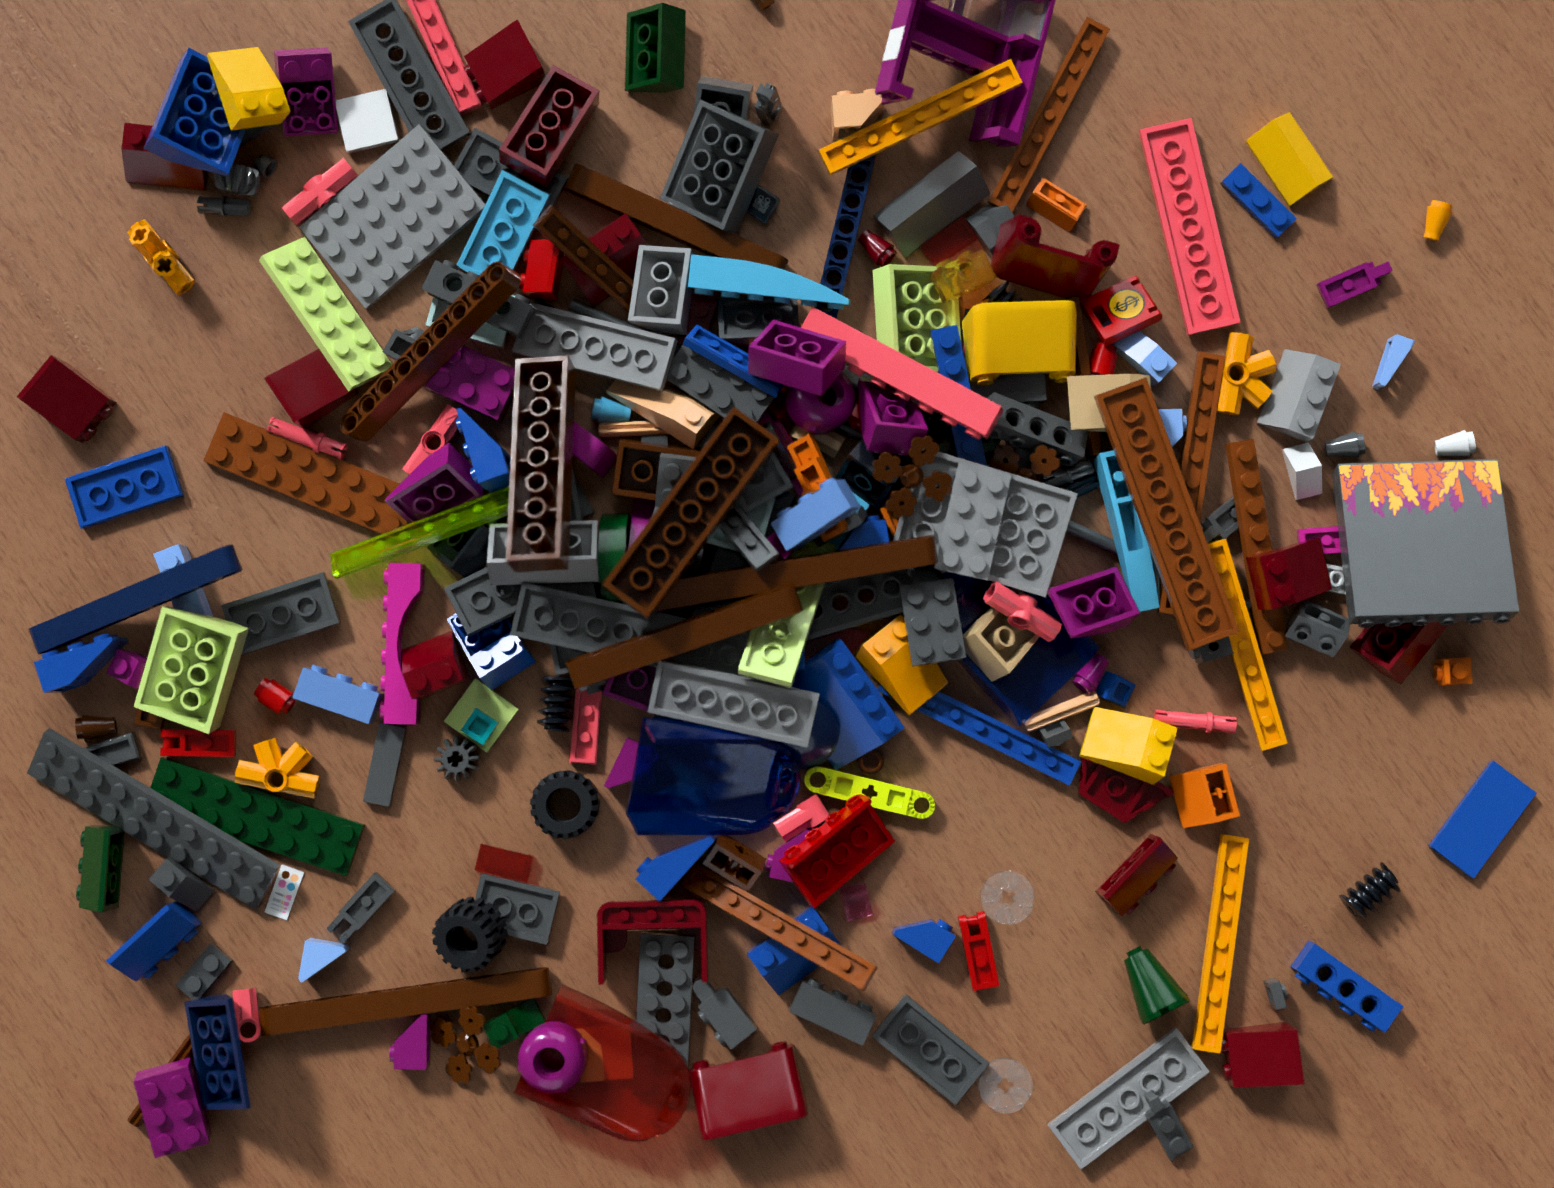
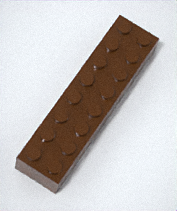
[506,355,576,572]
[602,407,779,620]

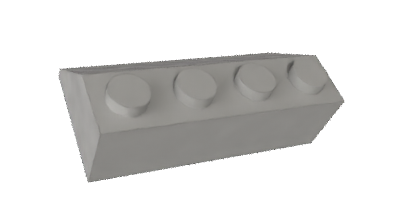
[487,520,599,585]

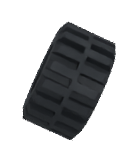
[530,770,600,839]
[432,897,508,973]

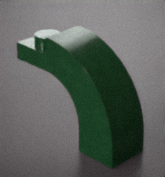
[598,513,630,605]

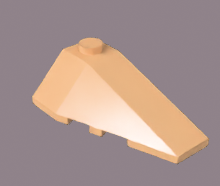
[606,380,720,450]

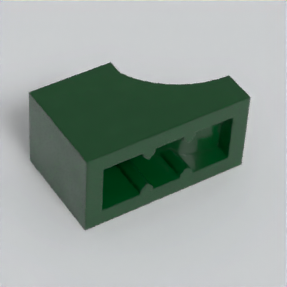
[483,998,546,1048]

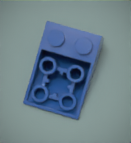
[456,408,511,496]
[447,613,536,691]
[34,633,128,693]

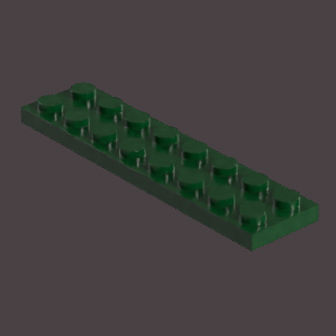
[150,757,365,876]

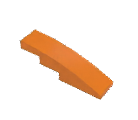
[787,434,848,542]

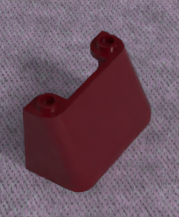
[991,214,1120,301]
[688,1041,808,1140]

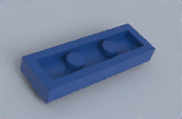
[1220,163,1297,239]

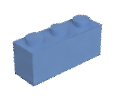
[770,478,861,551]
[292,664,384,724]

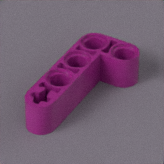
[573,421,617,478]

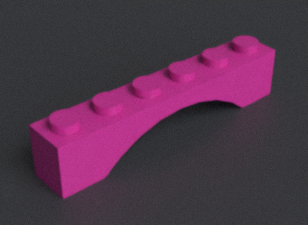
[380,563,425,725]

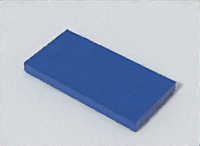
[65,445,184,529]
[1428,761,1537,879]

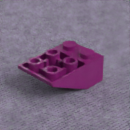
[274,47,338,136]

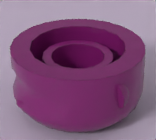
[785,372,856,435]
[518,1021,588,1094]

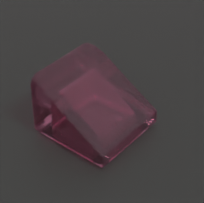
[840,883,873,922]

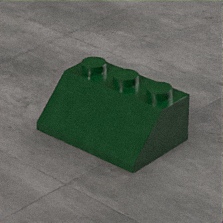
[625,3,686,93]
[76,825,125,912]

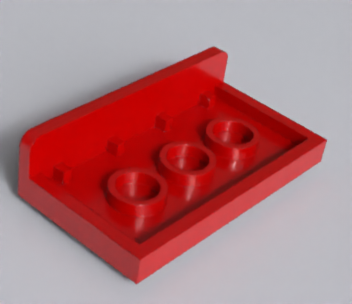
[779,794,895,909]

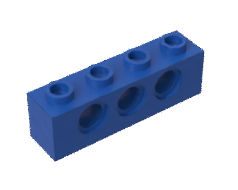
[1290,941,1403,1033]

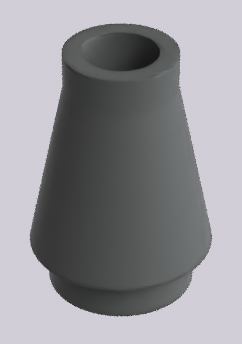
[1324,431,1365,458]

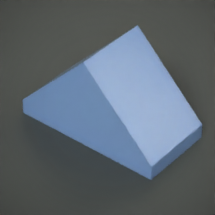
[298,938,351,983]

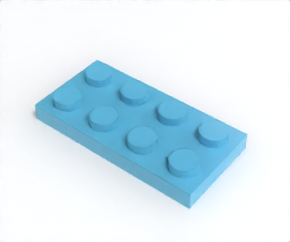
[457,170,551,275]

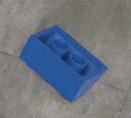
[106,901,202,982]
[747,907,843,995]

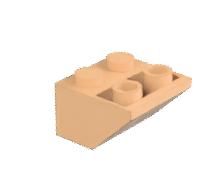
[831,89,884,141]

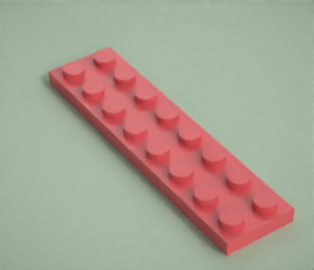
[1139,118,1241,336]

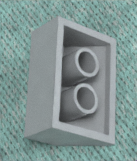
[628,245,694,335]
[1256,349,1341,442]

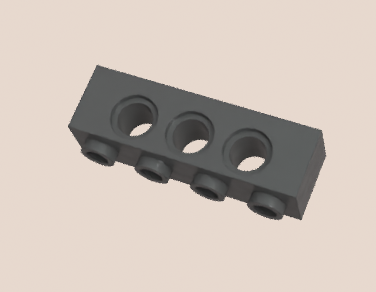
[421,260,535,339]
[987,392,1089,466]

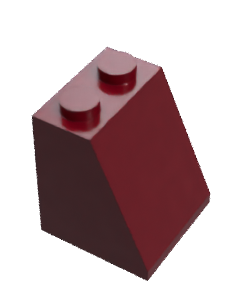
[464,20,546,110]
[264,349,358,429]
[17,355,117,443]
[402,631,471,699]
[1221,1022,1304,1088]

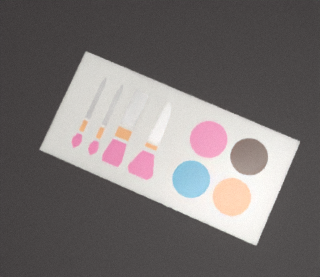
[264,864,304,920]

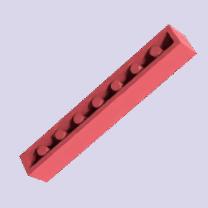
[801,306,1003,440]

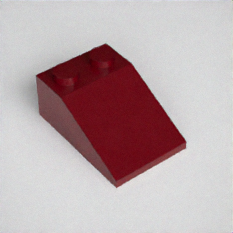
[1246,538,1332,610]

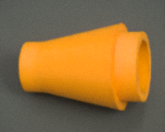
[1423,200,1453,241]

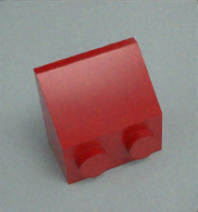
[519,239,564,302]

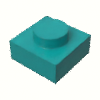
[461,708,499,745]

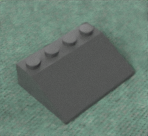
[660,99,779,233]

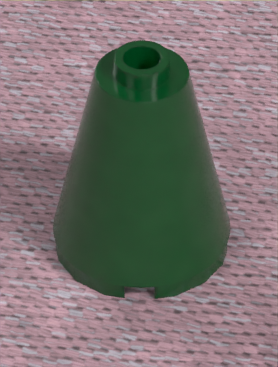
[1124,946,1190,1025]

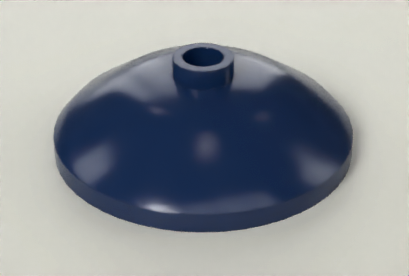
[761,699,839,769]

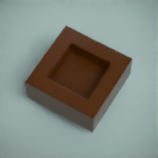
[134,708,165,729]

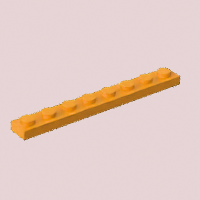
[818,59,1023,176]
[1208,539,1288,751]
[1192,834,1249,1054]

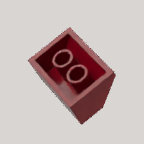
[121,123,208,191]
[560,213,648,307]
[1350,622,1448,685]
[1095,834,1178,916]

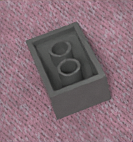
[693,76,753,120]

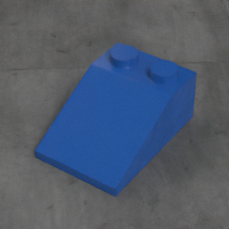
[635,834,716,901]

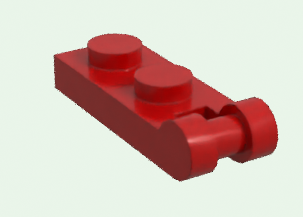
[160,729,236,757]
[958,911,1000,991]

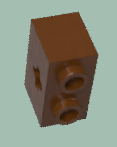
[703,831,766,892]

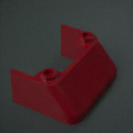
[597,899,709,985]

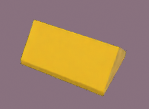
[1245,112,1333,207]

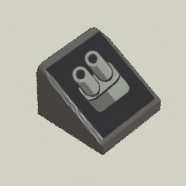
[747,185,780,224]

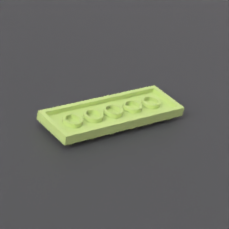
[259,237,392,392]
[738,540,836,687]

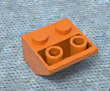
[1168,763,1240,828]

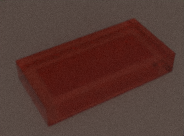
[920,217,978,266]
[475,843,534,882]

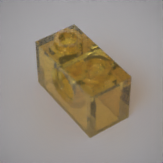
[929,249,997,304]

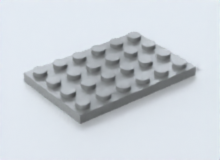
[299,124,485,309]
[893,448,1078,597]

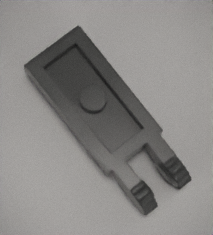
[327,872,396,944]

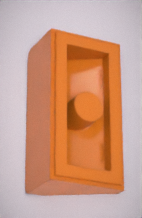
[1026,177,1087,232]

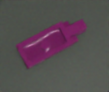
[1316,261,1393,308]

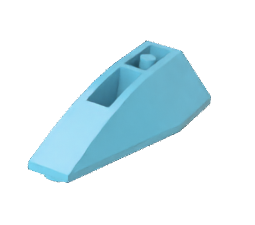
[688,254,850,310]
[1093,450,1160,612]

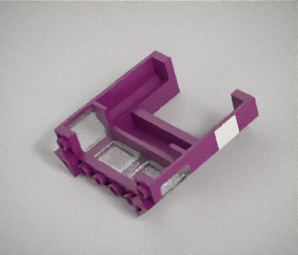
[875,0,1056,147]

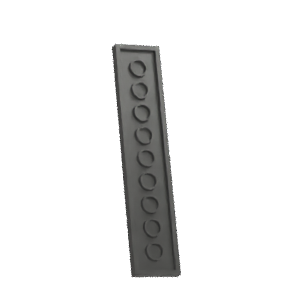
[510,582,772,683]
[27,728,280,909]

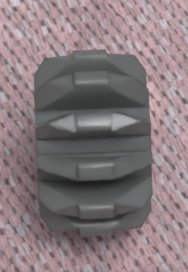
[214,163,261,197]
[434,736,481,782]

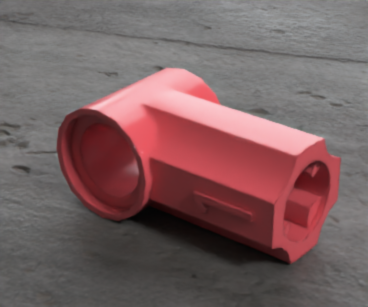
[773,793,830,842]
[232,988,261,1043]

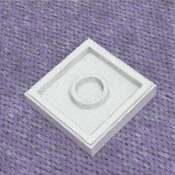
[335,89,399,153]

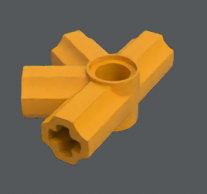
[127,219,196,296]
[1217,332,1276,415]
[234,737,320,799]

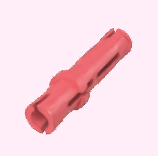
[267,417,348,460]
[1154,709,1237,734]

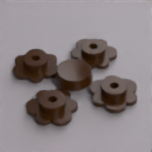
[872,436,952,518]
[990,444,1060,481]
[430,1006,501,1083]

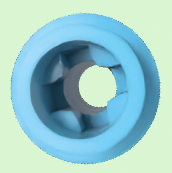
[591,397,631,423]

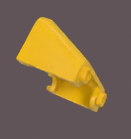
[962,300,1077,386]

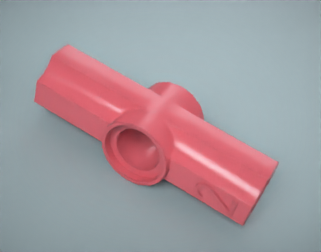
[282,158,358,227]
[402,404,459,475]
[983,581,1062,642]

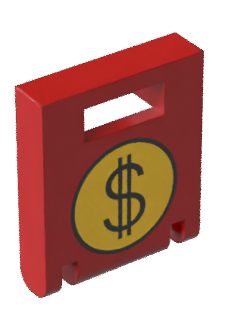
[1080,276,1163,347]

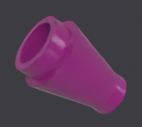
[1072,654,1109,695]

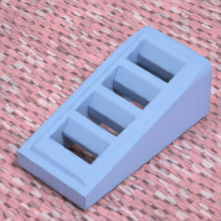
[1372,334,1415,390]

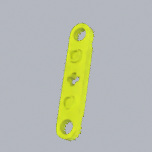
[804,766,935,819]

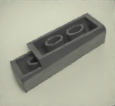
[873,151,990,259]

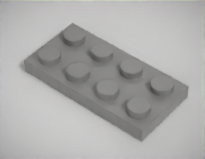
[934,462,1012,581]

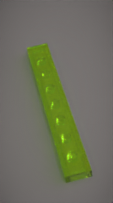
[330,487,509,579]

